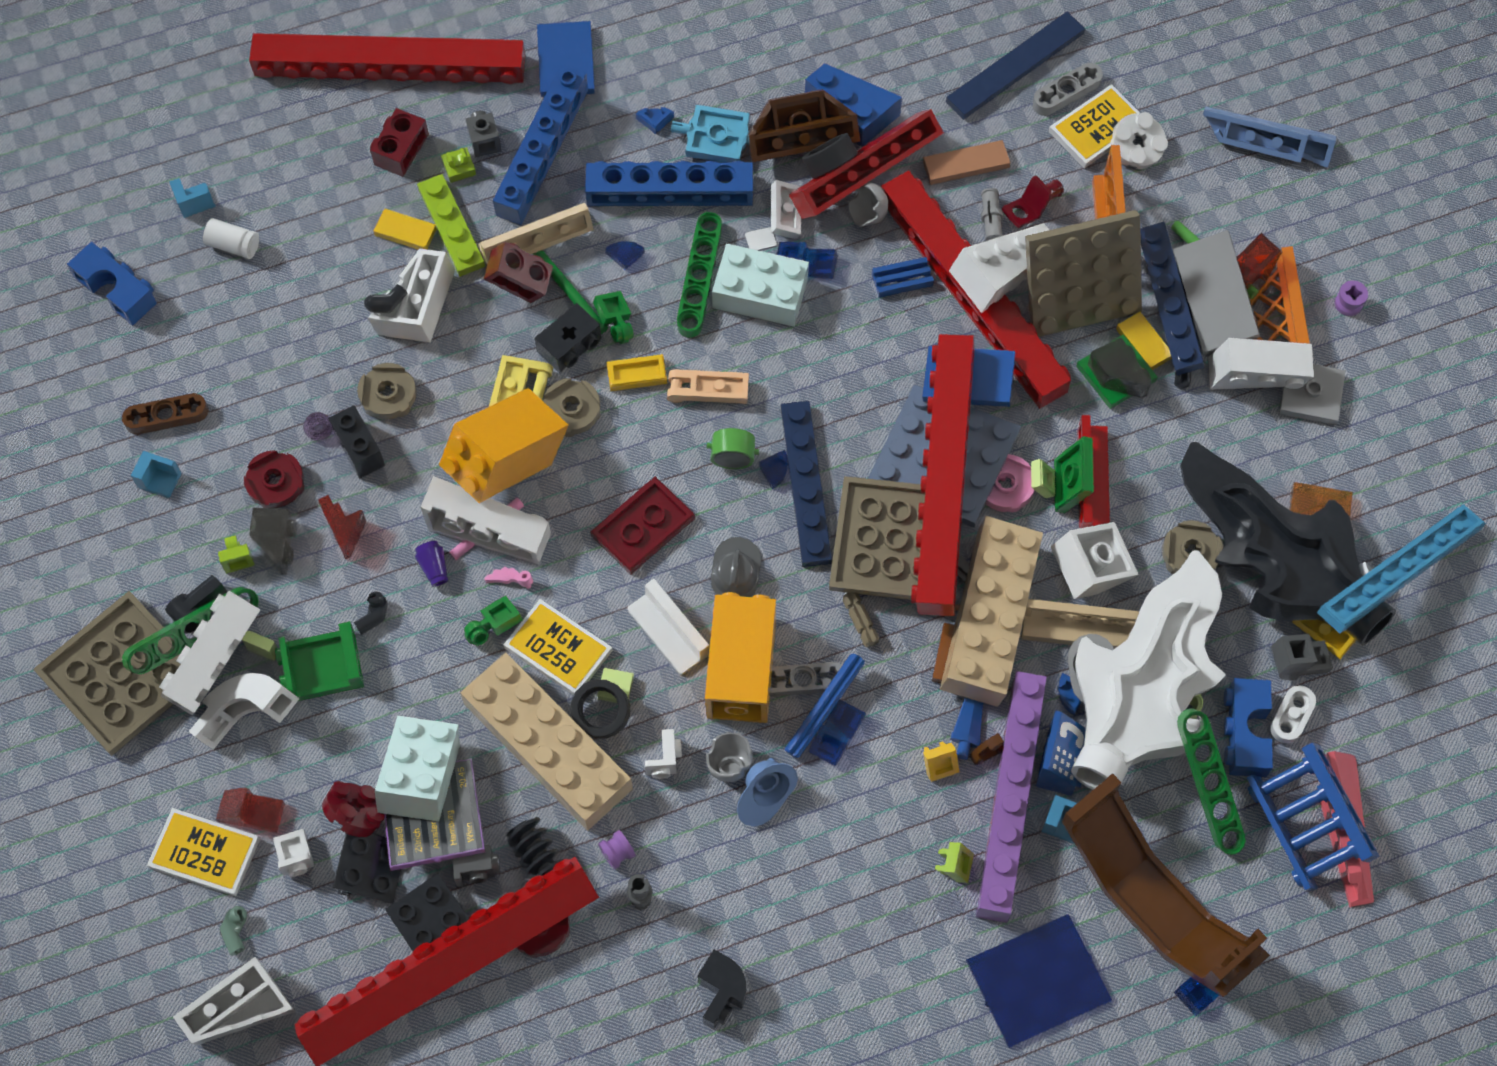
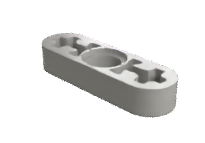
[1033,63,1103,116]
[770,662,842,697]

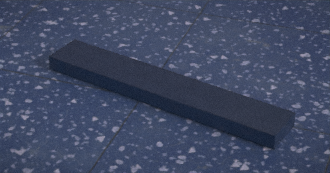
[946,11,1085,120]

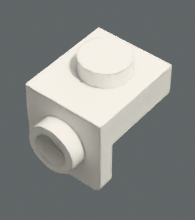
[645,729,682,779]
[273,829,314,877]

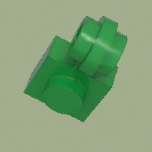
[593,291,634,344]
[464,595,523,646]

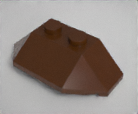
[748,89,860,162]

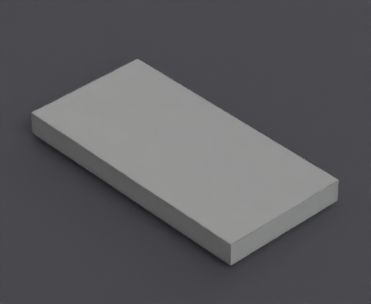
[1173,230,1261,355]

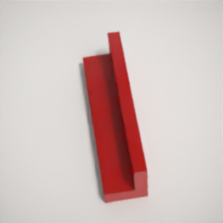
[1077,415,1110,529]

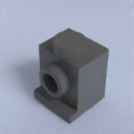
[466,111,502,158]
[453,845,500,887]

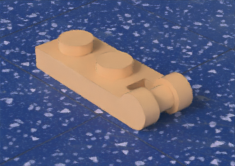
[667,369,749,404]

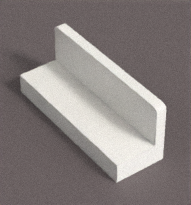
[628,579,709,675]

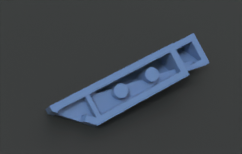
[1203,107,1336,168]

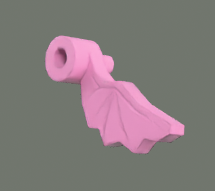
[484,567,533,589]

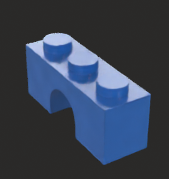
[67,241,157,326]
[1224,678,1273,778]

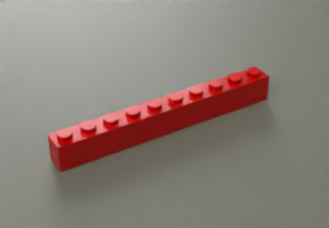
[249,33,526,84]
[881,170,1071,409]
[911,334,975,616]
[294,857,599,1066]

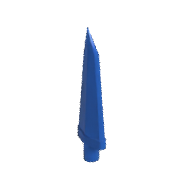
[950,697,983,760]

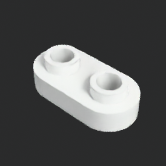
[1270,685,1316,744]

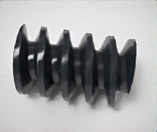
[506,817,564,879]

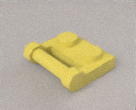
[489,355,553,406]

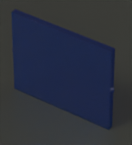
[966,914,1112,1049]

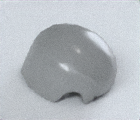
[848,182,888,227]
[706,732,753,782]

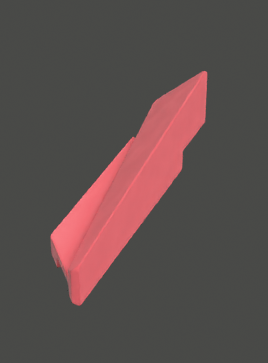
[1320,751,1374,907]

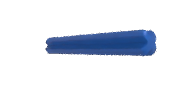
[785,653,865,758]

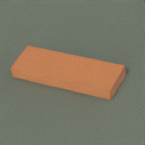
[923,140,1010,185]

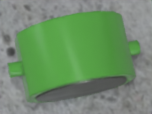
[706,428,759,469]

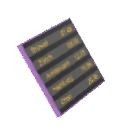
[385,758,485,871]

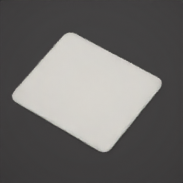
[745,227,777,250]

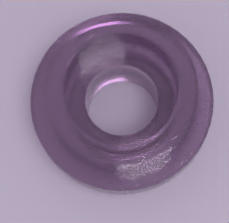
[303,412,332,441]

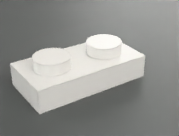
[771,180,801,239]

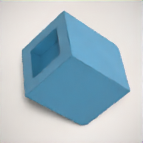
[169,178,216,218]
[131,451,182,498]
[1042,795,1077,844]

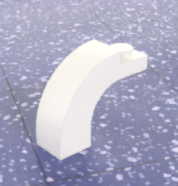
[189,673,299,750]

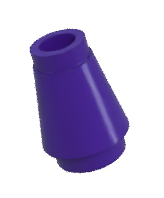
[415,541,449,587]

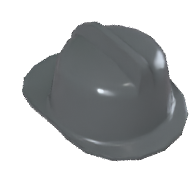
[711,537,761,597]

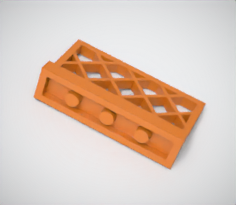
[1092,145,1126,219]
[1237,246,1310,344]

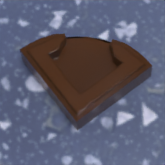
[969,733,1004,765]

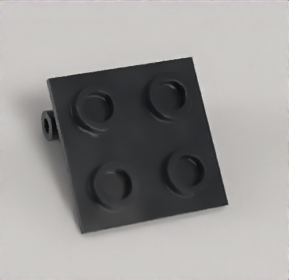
[333,833,401,904]
[385,873,469,951]

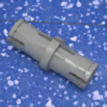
[981,188,1004,241]

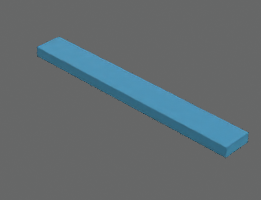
[1317,504,1486,633]

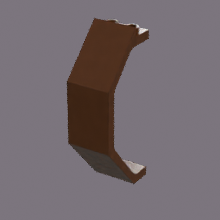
[1062,773,1270,997]

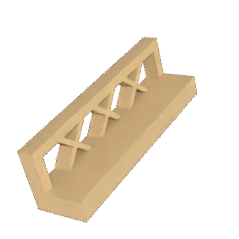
[478,203,594,264]
[1021,599,1139,649]

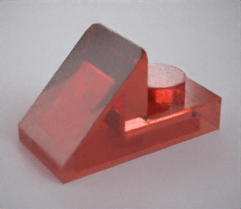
[1237,233,1282,289]
[318,495,366,560]
[216,787,285,833]

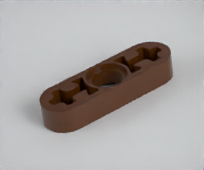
[122,393,209,435]

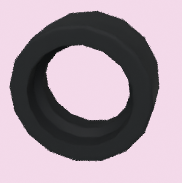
[802,133,858,178]
[571,679,630,738]

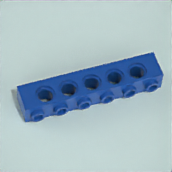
[493,64,589,225]
[585,161,753,206]

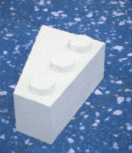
[368,249,455,343]
[1208,338,1314,390]
[173,957,296,1045]

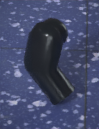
[364,284,408,313]
[354,591,388,635]

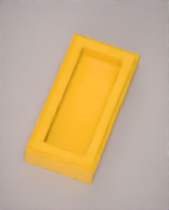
[373,208,437,250]
[1116,312,1172,370]
[606,354,667,392]

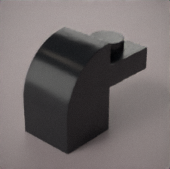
[697,949,746,1030]

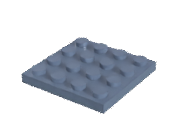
[867,385,1021,528]

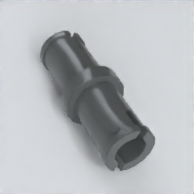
[627,874,653,910]

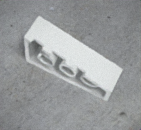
[949,223,1049,313]
[420,476,551,565]
[159,591,260,716]

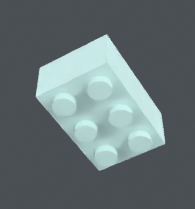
[712,243,809,327]
[375,716,460,822]

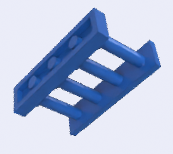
[1247,742,1380,891]

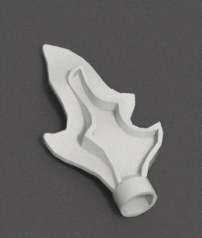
[1071,550,1226,790]

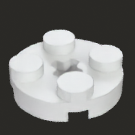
[1111,112,1168,169]

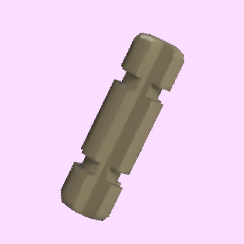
[843,593,879,647]

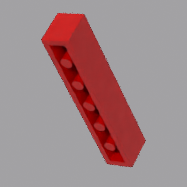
[789,109,944,219]

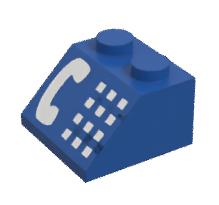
[1035,711,1086,796]

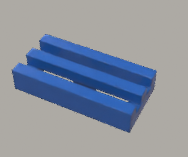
[872,257,934,298]

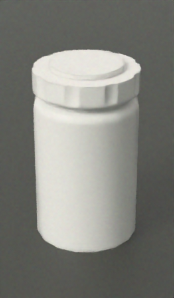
[203,218,259,259]

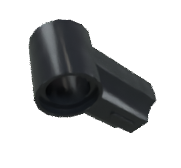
[165,575,228,634]

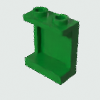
[275,621,365,702]

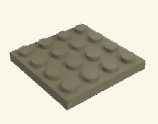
[1025,210,1142,337]
[829,476,925,600]
[33,591,181,756]

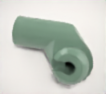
[220,906,247,956]

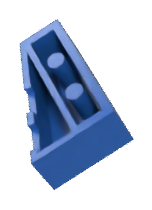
[805,63,902,147]

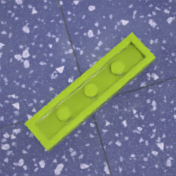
[417,174,485,277]

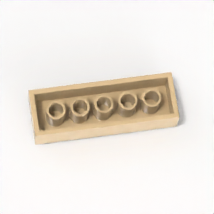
[940,516,1043,707]
[460,652,633,831]

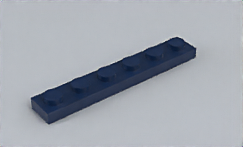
[1140,221,1205,376]
[780,401,832,567]

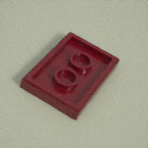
[590,476,695,575]

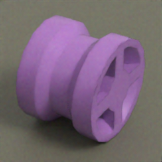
[1335,281,1368,316]
[598,830,636,870]

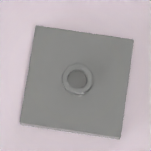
[1279,364,1346,425]

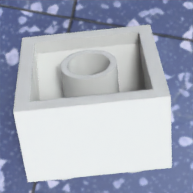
[1051,522,1139,599]

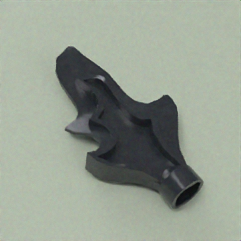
[1180,442,1396,646]

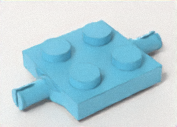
[671,105,750,163]

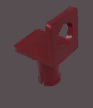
[1002,175,1064,228]

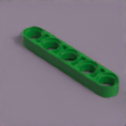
[677,212,722,338]
[122,587,259,675]
[1177,708,1246,855]

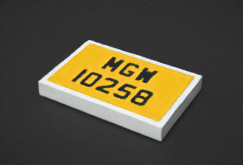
[1049,84,1140,169]
[503,599,613,695]
[147,808,260,897]

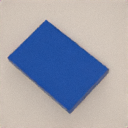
[537,21,595,97]
[922,346,1015,407]

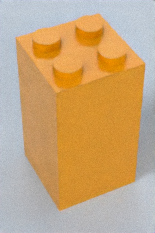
[439,388,569,503]
[705,592,776,723]

